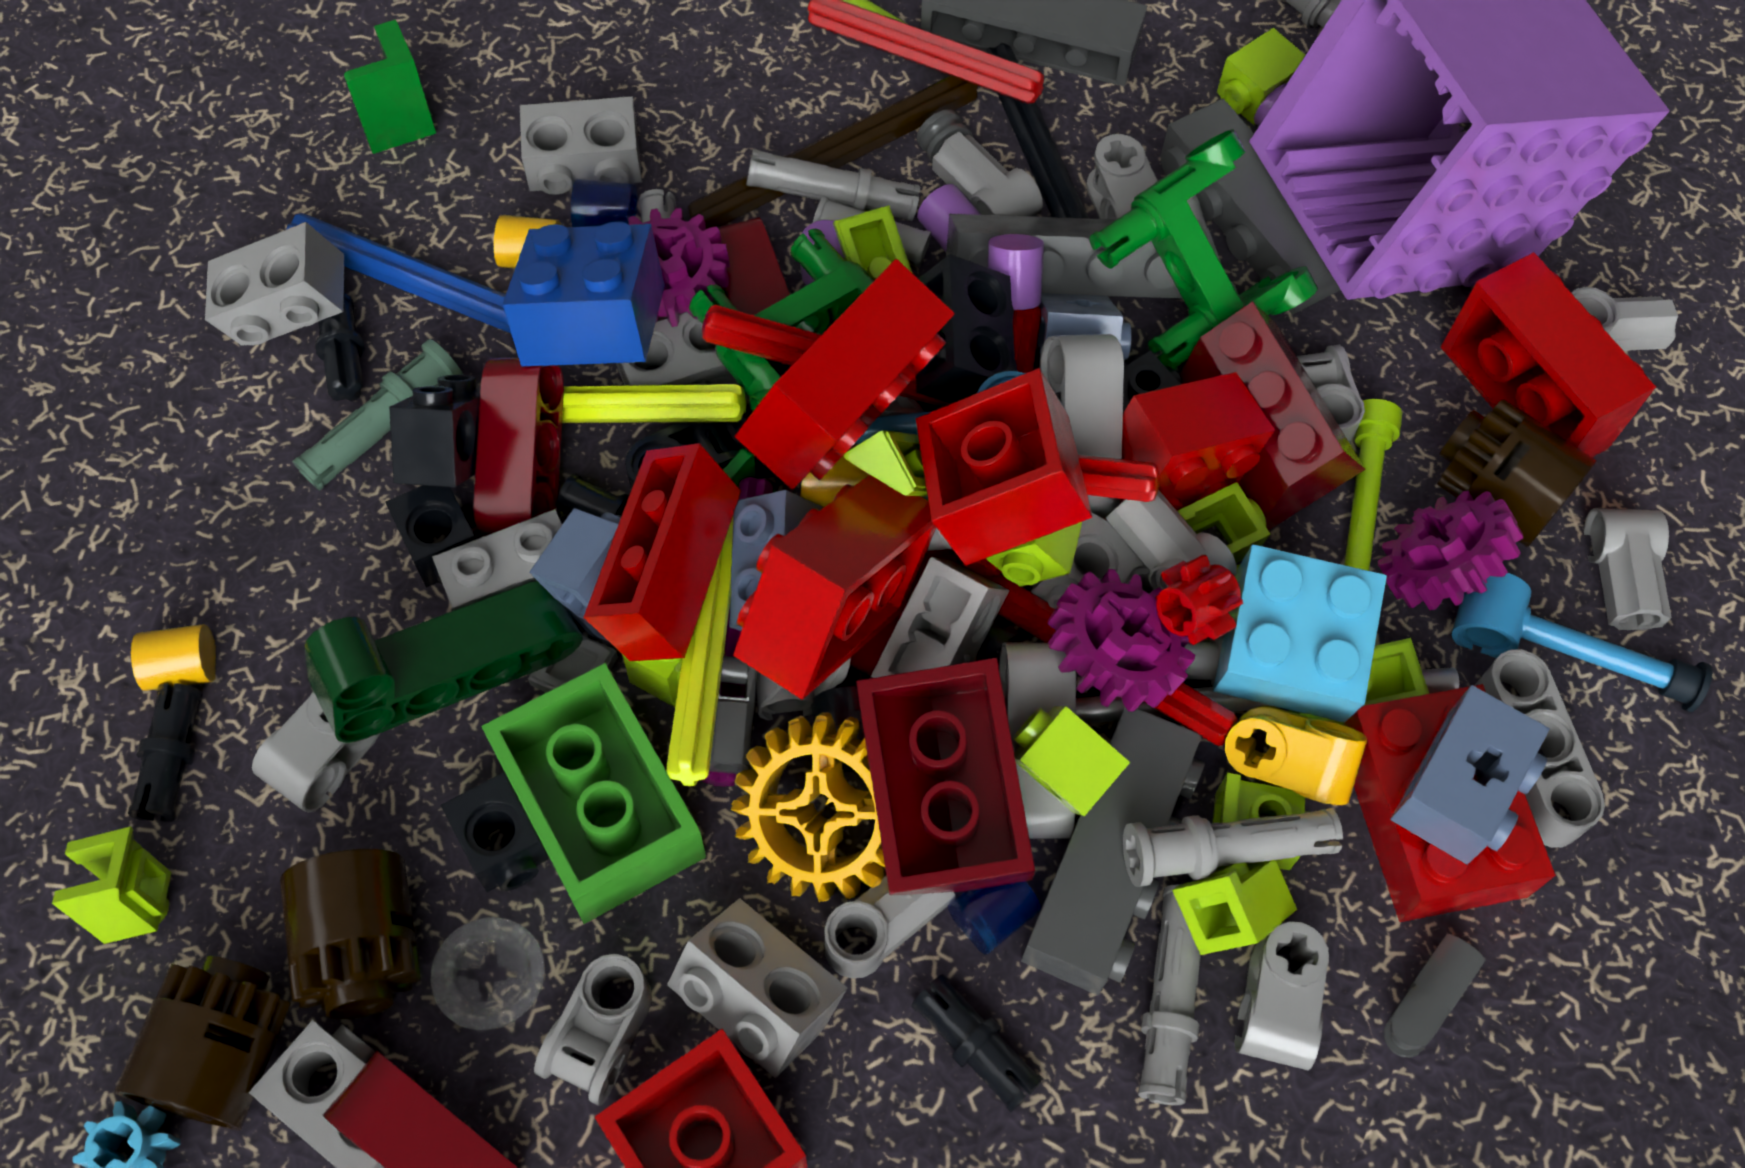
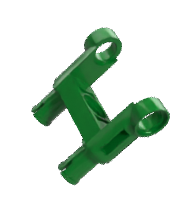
[1090,129,1318,370]
[689,229,874,411]

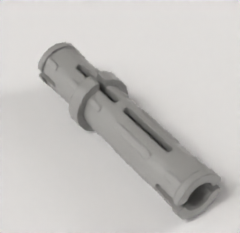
[746,149,920,221]
[1138,885,1201,1105]

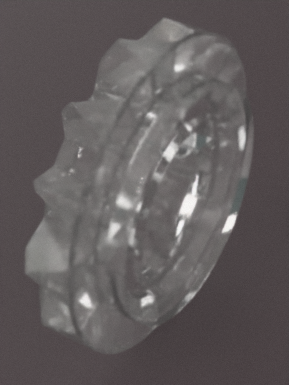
[431,917,547,1033]

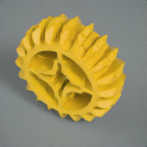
[730,713,885,902]

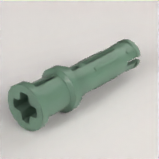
[292,339,463,491]

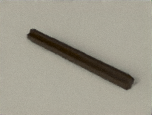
[688,76,978,229]

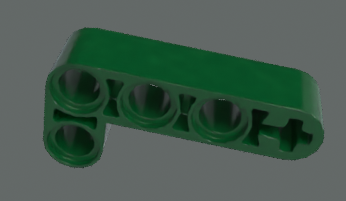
[305,581,583,743]

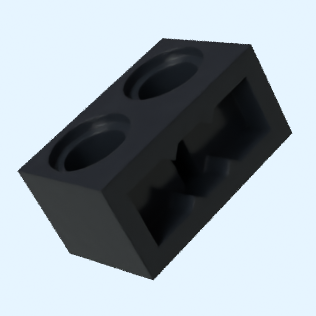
[916,254,1017,404]
[389,375,481,487]

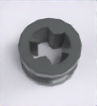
[916,109,973,163]

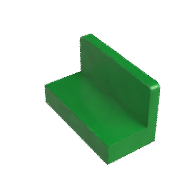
[344,19,436,154]

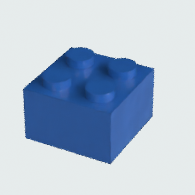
[502,222,665,367]

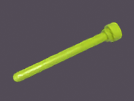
[1344,399,1402,571]

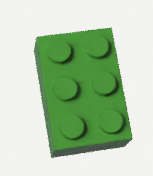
[481,663,706,924]

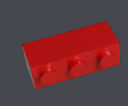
[583,443,741,661]

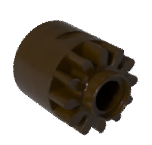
[1437,399,1597,548]
[280,849,421,1019]
[114,956,291,1131]

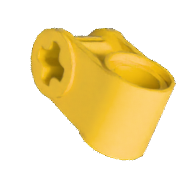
[1225,705,1367,805]

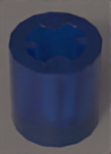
[571,178,638,227]
[948,881,1041,955]

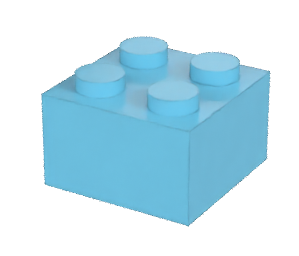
[1213,544,1387,723]

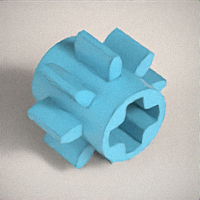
[73,1101,181,1168]

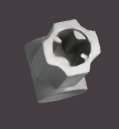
[932,131,1043,217]
[1572,287,1678,351]
[1105,490,1237,592]
[1583,508,1672,631]
[824,875,956,979]

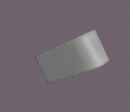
[1040,334,1124,518]
[999,642,1076,839]
[1475,649,1605,848]

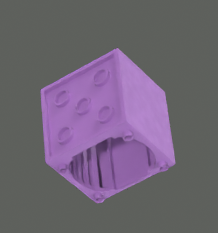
[1249,0,1670,300]

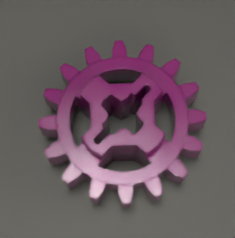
[628,208,730,327]
[1378,491,1523,610]
[1047,569,1195,712]

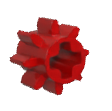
[1155,555,1243,645]

